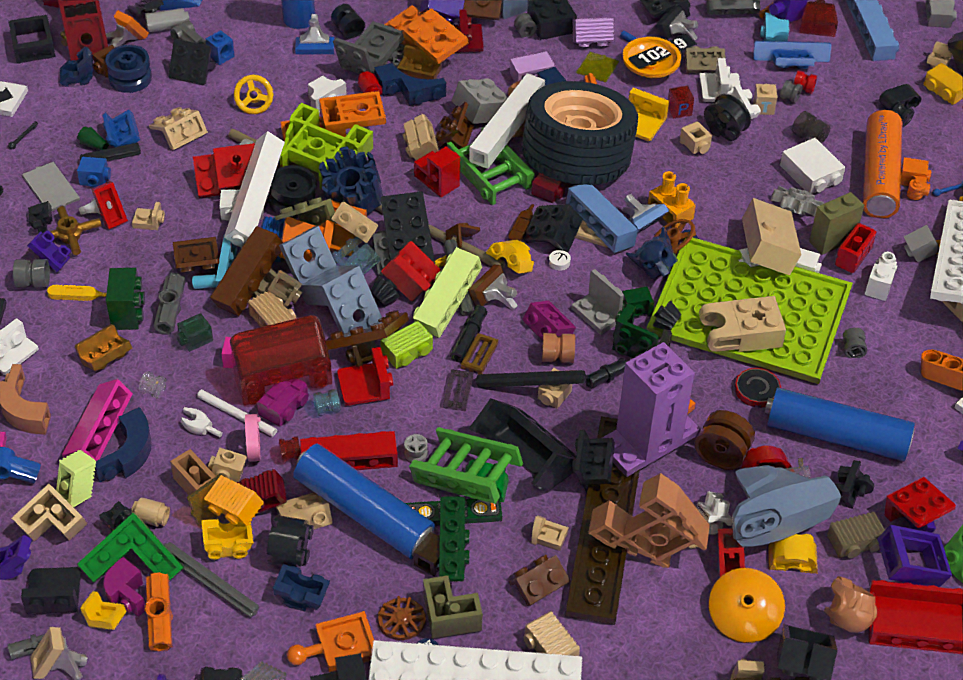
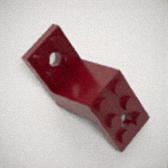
[58,0,108,61]

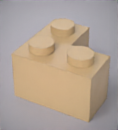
[12,484,88,541]

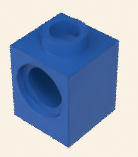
[205,30,235,65]

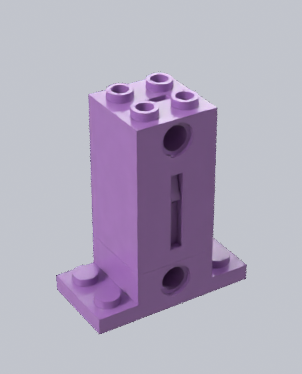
[602,342,701,477]

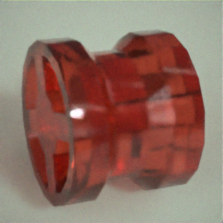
[279,436,301,463]

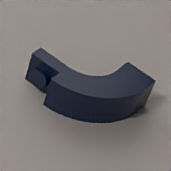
[94,407,152,483]

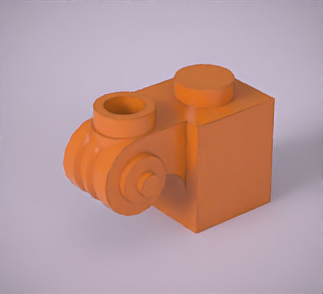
[901,157,932,200]

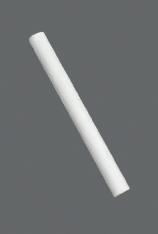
[197,389,277,437]

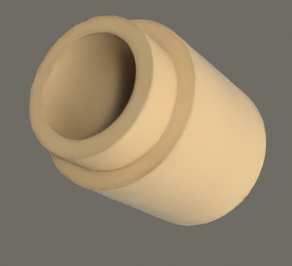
[132,497,170,527]

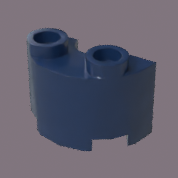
[60,46,93,87]
[273,564,330,611]

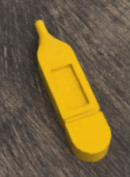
[47,285,107,301]

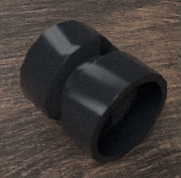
[331,4,365,39]

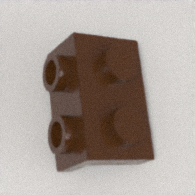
[508,554,571,606]

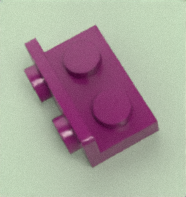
[523,300,576,341]

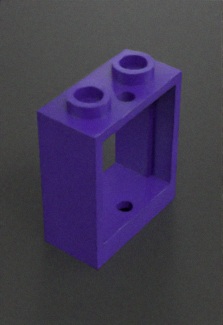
[877,525,952,587]

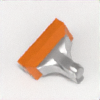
[106,10,149,48]

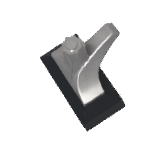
[655,5,698,41]

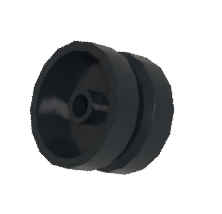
[269,165,316,219]

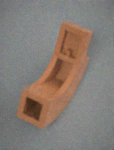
[0,364,51,435]

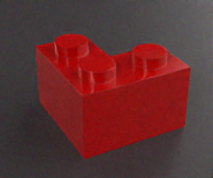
[414,146,460,198]

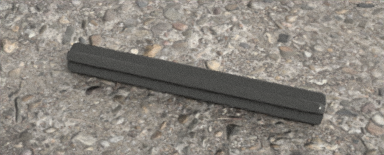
[164,542,259,617]

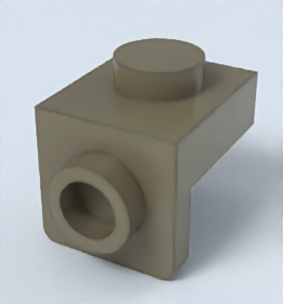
[267,270,302,307]

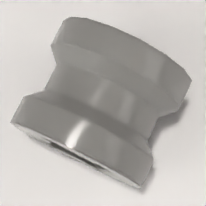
[404,434,428,463]

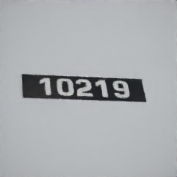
[628,34,697,69]

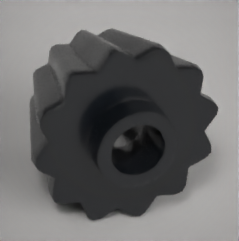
[371,276,400,306]
[652,301,682,332]

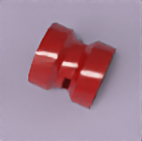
[793,70,817,94]

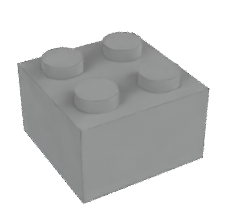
[451,78,508,124]

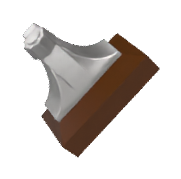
[468,264,518,310]

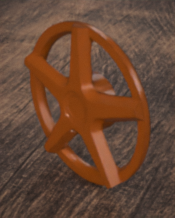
[654,219,696,254]

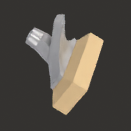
[31,627,87,680]

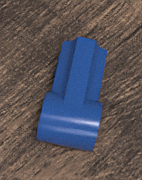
[0,447,41,484]

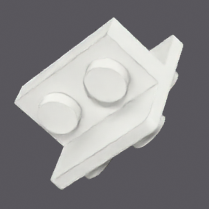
[699,58,741,102]
[0,318,39,375]

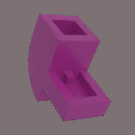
[104,557,146,617]

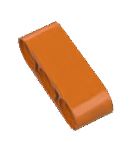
[921,349,963,391]

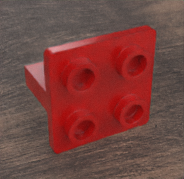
[381,241,441,301]

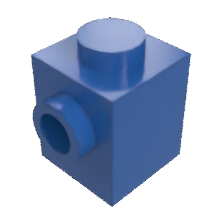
[77,157,111,187]

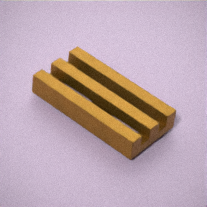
[461,333,499,374]

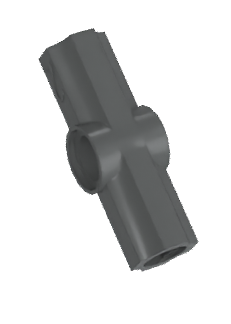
[154,272,185,335]

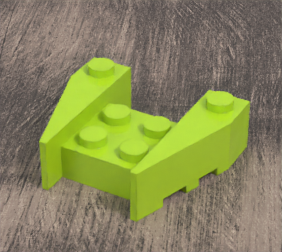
[280,103,373,190]

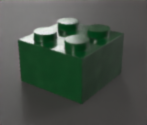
[106,268,145,330]

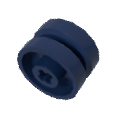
[105,45,152,93]

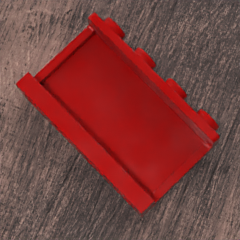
[868,580,963,654]

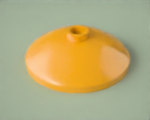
[623,37,681,78]
[708,568,785,643]

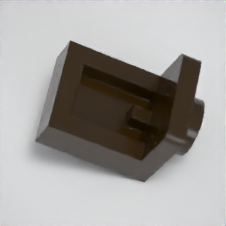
[345,340,376,367]

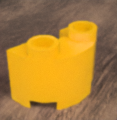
[486,240,534,274]
[201,520,254,560]
[768,534,818,574]

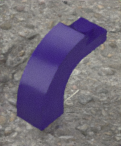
[0,535,32,580]

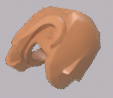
[824,576,877,633]

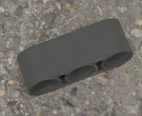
[706,0,761,15]

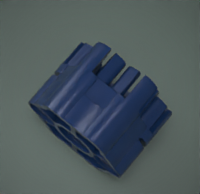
[319,147,383,214]

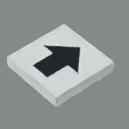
[0,81,28,117]

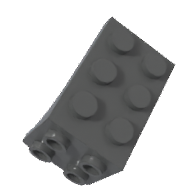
[333,21,404,75]

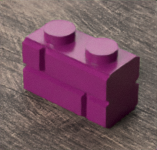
[257,372,309,427]

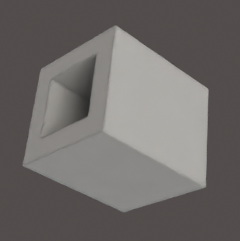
[904,225,939,262]

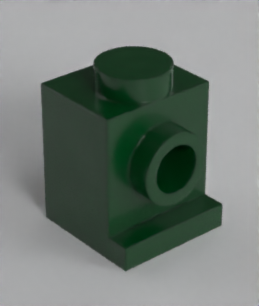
[622,286,654,317]

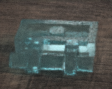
[332,236,381,275]

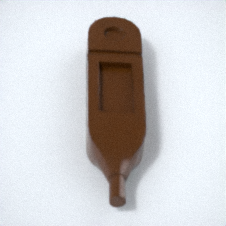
[508,204,534,241]

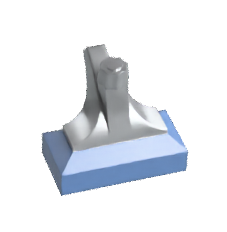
[622,194,669,232]

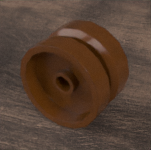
[695,410,755,470]

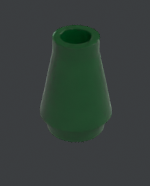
[77,126,109,151]

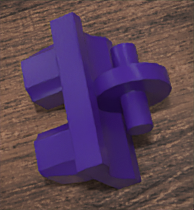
[27,230,71,272]

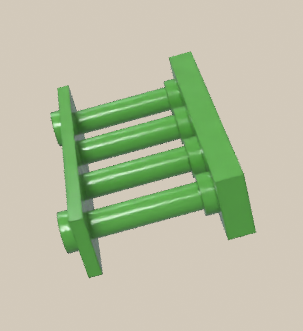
[447,126,534,205]
[409,427,523,504]

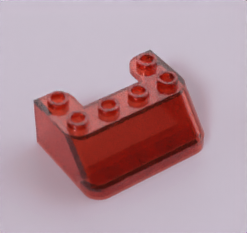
[230,315,333,406]

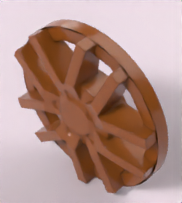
[378,596,426,640]

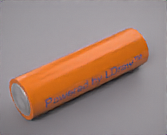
[863,110,902,218]

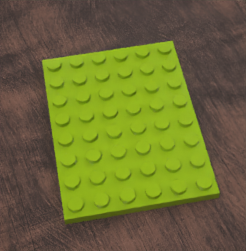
[647,238,853,384]

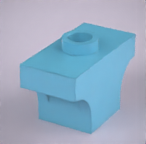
[760,12,789,41]

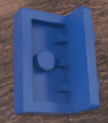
[102,109,140,147]

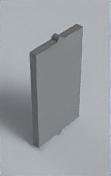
[22,162,80,211]

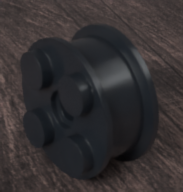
[704,94,751,141]

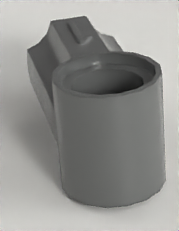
[170,21,206,45]

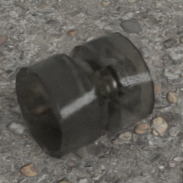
[792,111,830,144]

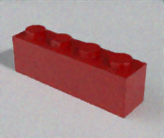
[300,431,398,470]

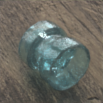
[313,389,341,416]

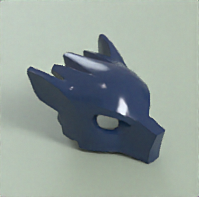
[626,227,678,279]

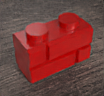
[835,223,877,273]

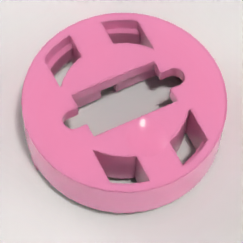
[245,414,261,462]

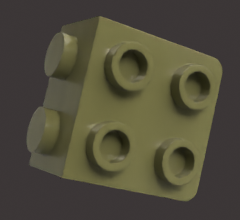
[274,197,337,226]

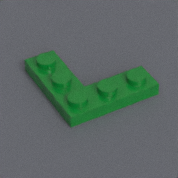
[77,512,185,582]

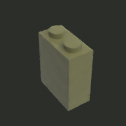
[809,192,864,255]

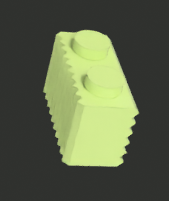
[56,450,96,507]

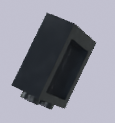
[8,14,56,64]

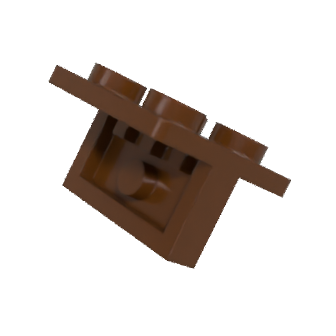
[435,102,474,150]

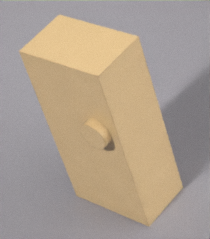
[742,198,802,275]

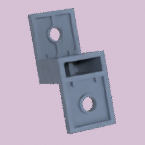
[279,226,382,333]

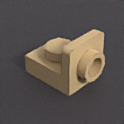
[132,202,165,230]

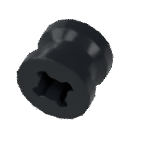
[892,102,914,127]

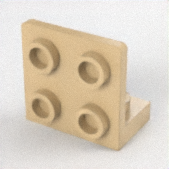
[149,107,208,150]

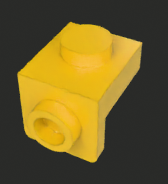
[81,591,127,630]

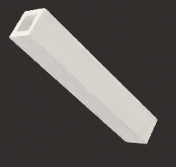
[470,74,545,169]
[224,131,285,248]

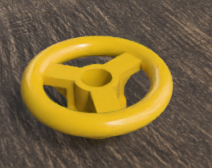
[234,75,273,114]

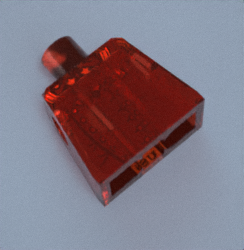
[799,0,838,37]

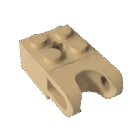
[699,296,786,352]

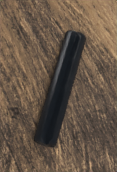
[79,143,141,161]

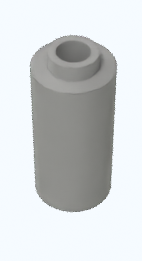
[145,8,190,33]

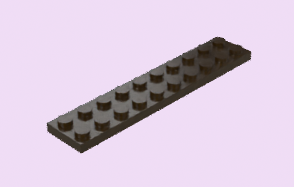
[565,416,640,625]

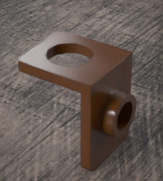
[446,223,481,249]

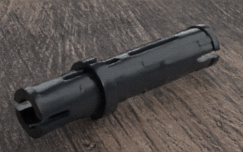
[450,305,488,363]

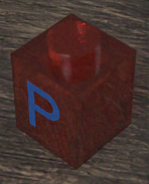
[668,86,694,119]

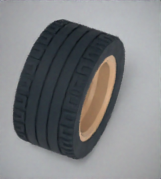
[522,81,638,185]

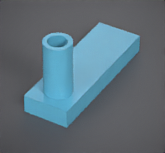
[192,234,238,289]

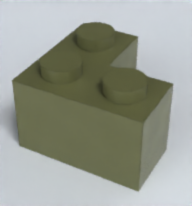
[423,576,483,638]

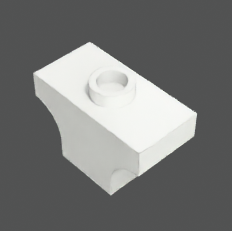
[308,76,346,113]

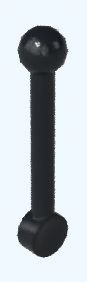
[8,121,38,149]

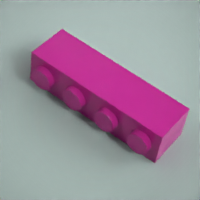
[61,379,133,461]

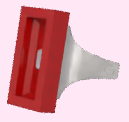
[79,181,128,229]

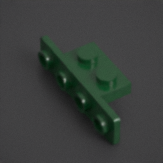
[439,496,469,582]

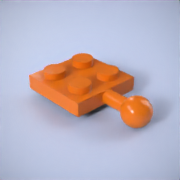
[287,611,374,672]

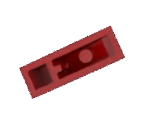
[718,528,747,603]

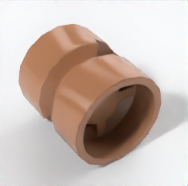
[542,333,575,363]

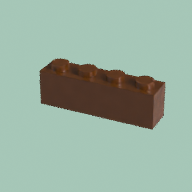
[210,226,283,316]

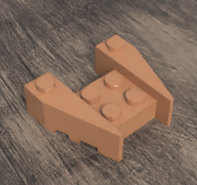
[588,473,710,568]

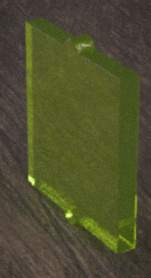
[577,52,619,82]

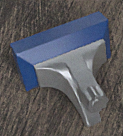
[295,14,334,55]

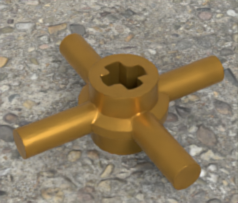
[36,206,102,255]

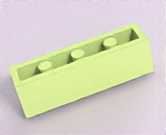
[413,247,482,338]

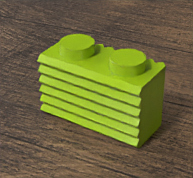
[380,320,433,369]

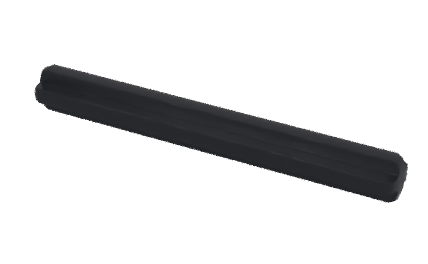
[476,370,586,388]

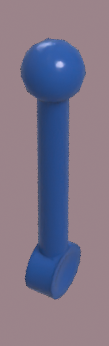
[933,181,963,197]

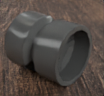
[13,259,50,288]

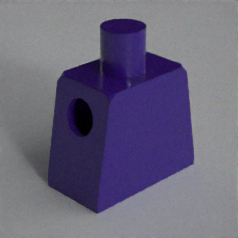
[769,0,808,22]

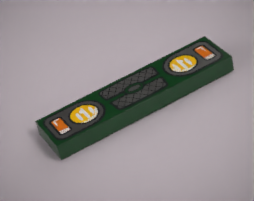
[406,498,502,526]

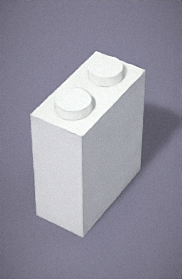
[780,138,845,195]

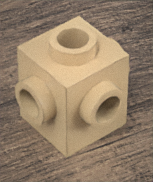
[208,448,247,483]

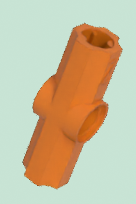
[145,572,173,652]

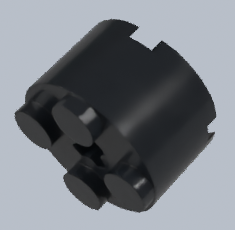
[267,515,314,569]

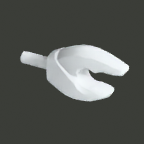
[181,407,223,438]

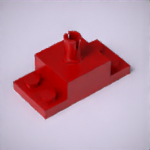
[193,143,279,198]

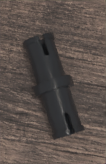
[585,358,627,389]

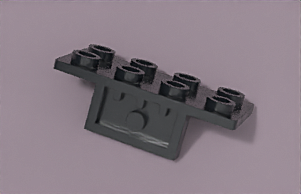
[381,191,435,263]

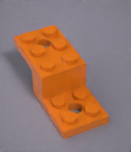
[384,5,469,64]
[280,91,386,142]

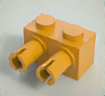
[648,171,696,228]

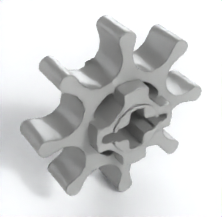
[771,186,824,216]

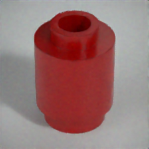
[358,71,382,95]

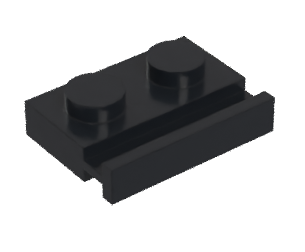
[127,0,164,14]

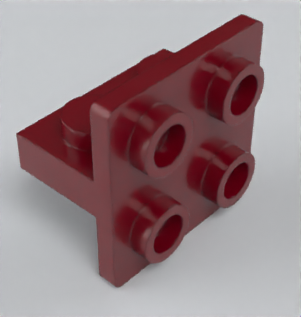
[453,9,484,52]

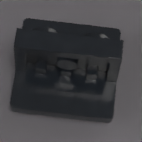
[168,39,216,85]
[572,430,615,493]

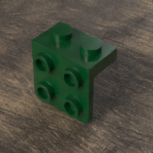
[612,304,659,358]

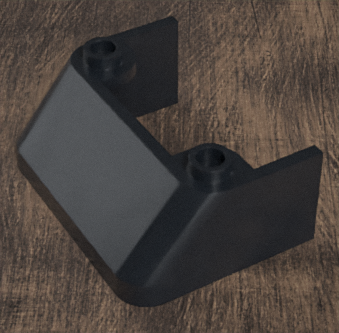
[469,398,576,491]

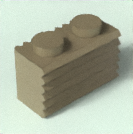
[827,512,885,558]

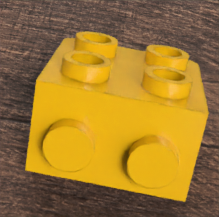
[629,88,669,141]

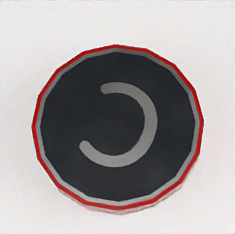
[735,368,781,407]

